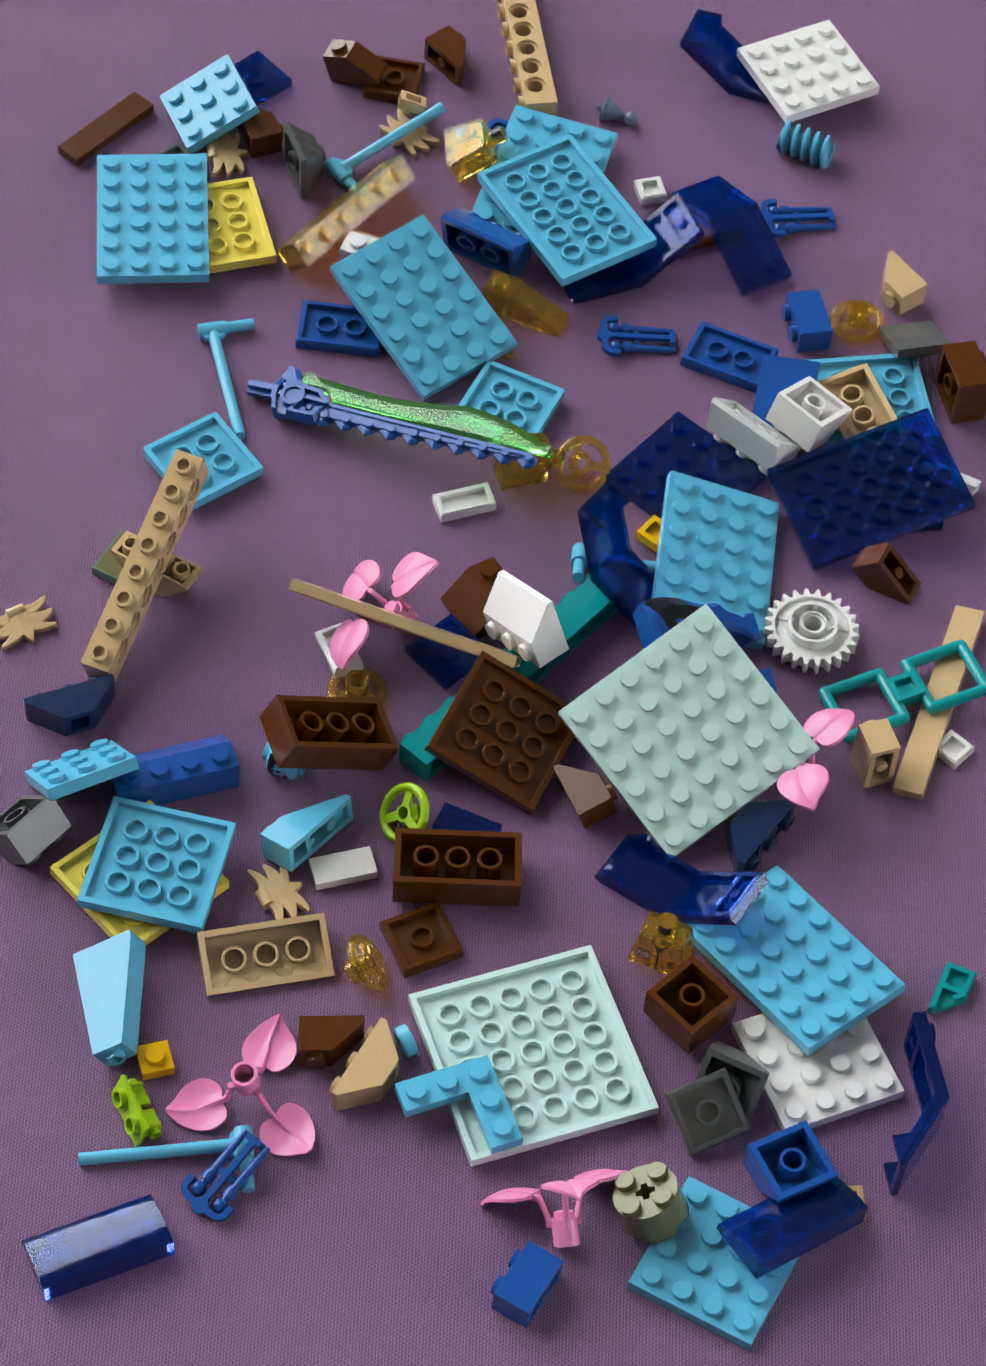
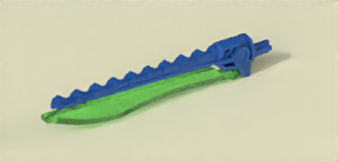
[247,366,553,469]

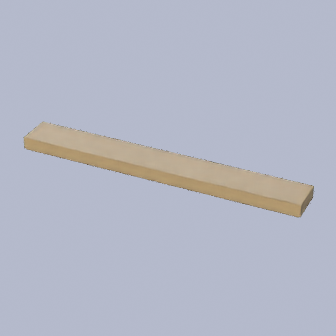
[288,579,522,668]
[892,605,985,801]

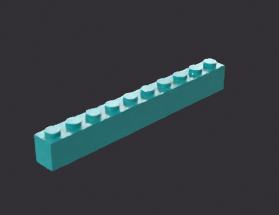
[399,567,628,782]

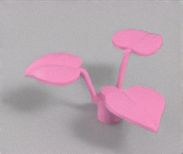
[330,552,440,671]
[777,709,855,811]
[166,1014,315,1157]
[480,1169,628,1248]

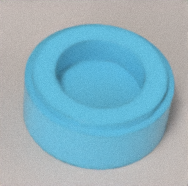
[393,1024,419,1058]

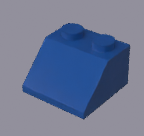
[743,1120,838,1203]

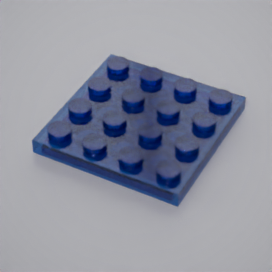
[604,412,766,519]

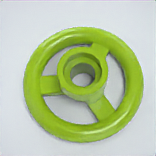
[379,782,430,843]

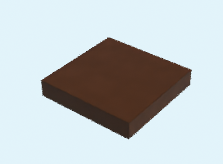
[363,55,425,104]
[379,901,464,978]

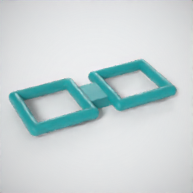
[818,640,986,743]

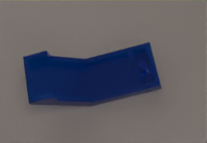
[680,9,772,105]
[671,175,792,296]
[563,193,705,304]
[577,478,654,628]
[594,834,769,926]
[883,1011,950,1196]

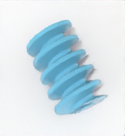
[776,120,836,169]

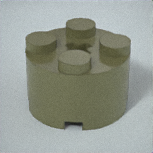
[613,1161,689,1243]

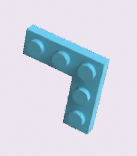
[394,1055,523,1154]

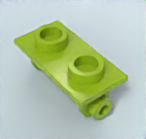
[111,1074,163,1147]

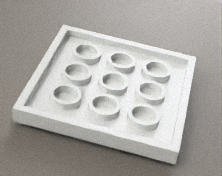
[736,20,880,123]
[731,1013,905,1130]

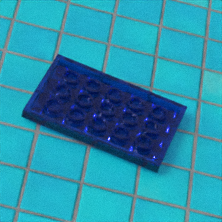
[767,407,975,571]

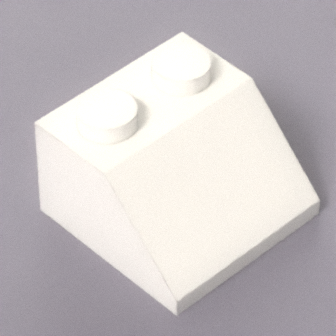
[765,376,853,453]

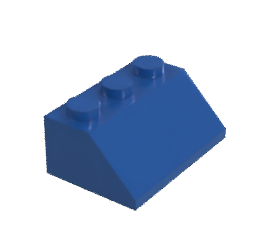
[440,208,532,280]

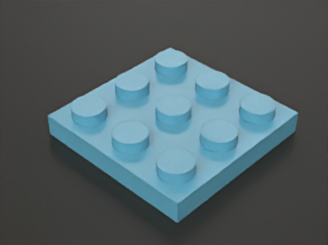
[160,54,260,154]
[451,360,565,452]
[142,411,263,511]
[24,739,140,801]

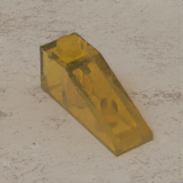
[483,269,569,338]

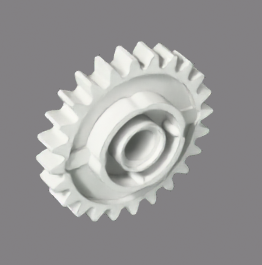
[764,588,860,674]

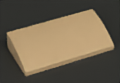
[817,363,914,471]
[196,912,335,996]

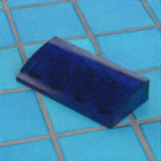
[716,1178,868,1279]
[22,1194,174,1301]

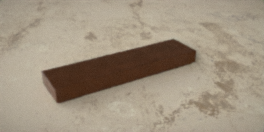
[58,91,154,166]

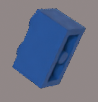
[781,289,833,353]
[490,1241,564,1329]

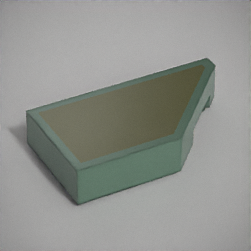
[92,530,125,584]

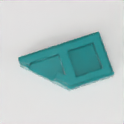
[927,961,977,1015]

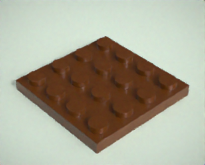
[424,650,575,815]

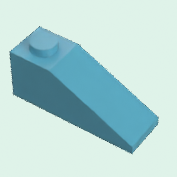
[260,794,353,872]

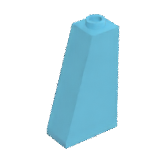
[73,930,146,1067]

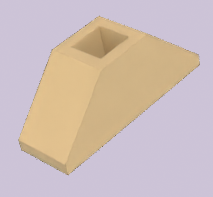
[110,531,202,597]
[329,1017,399,1111]

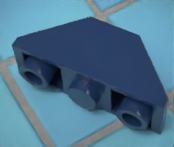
[24,674,116,736]
[727,800,796,881]

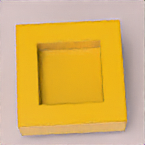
[635,514,661,553]
[136,1040,175,1081]

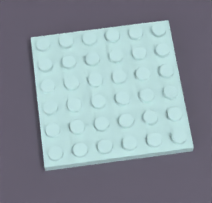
[558,604,819,861]
[408,945,659,1167]

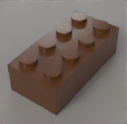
[260,695,399,770]
[392,828,522,907]

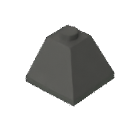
[283,122,326,199]
[696,1040,770,1133]

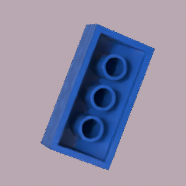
[108,734,240,806]

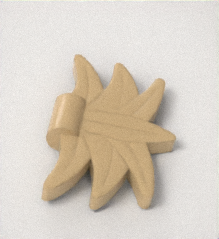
[379,108,440,158]
[206,132,247,177]
[0,595,57,650]
[247,864,310,920]

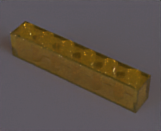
[276,155,416,272]

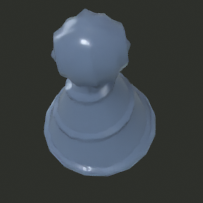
[596,96,638,126]

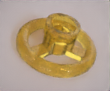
[830,299,885,343]
[555,435,611,493]
[326,666,387,705]
[344,934,390,993]

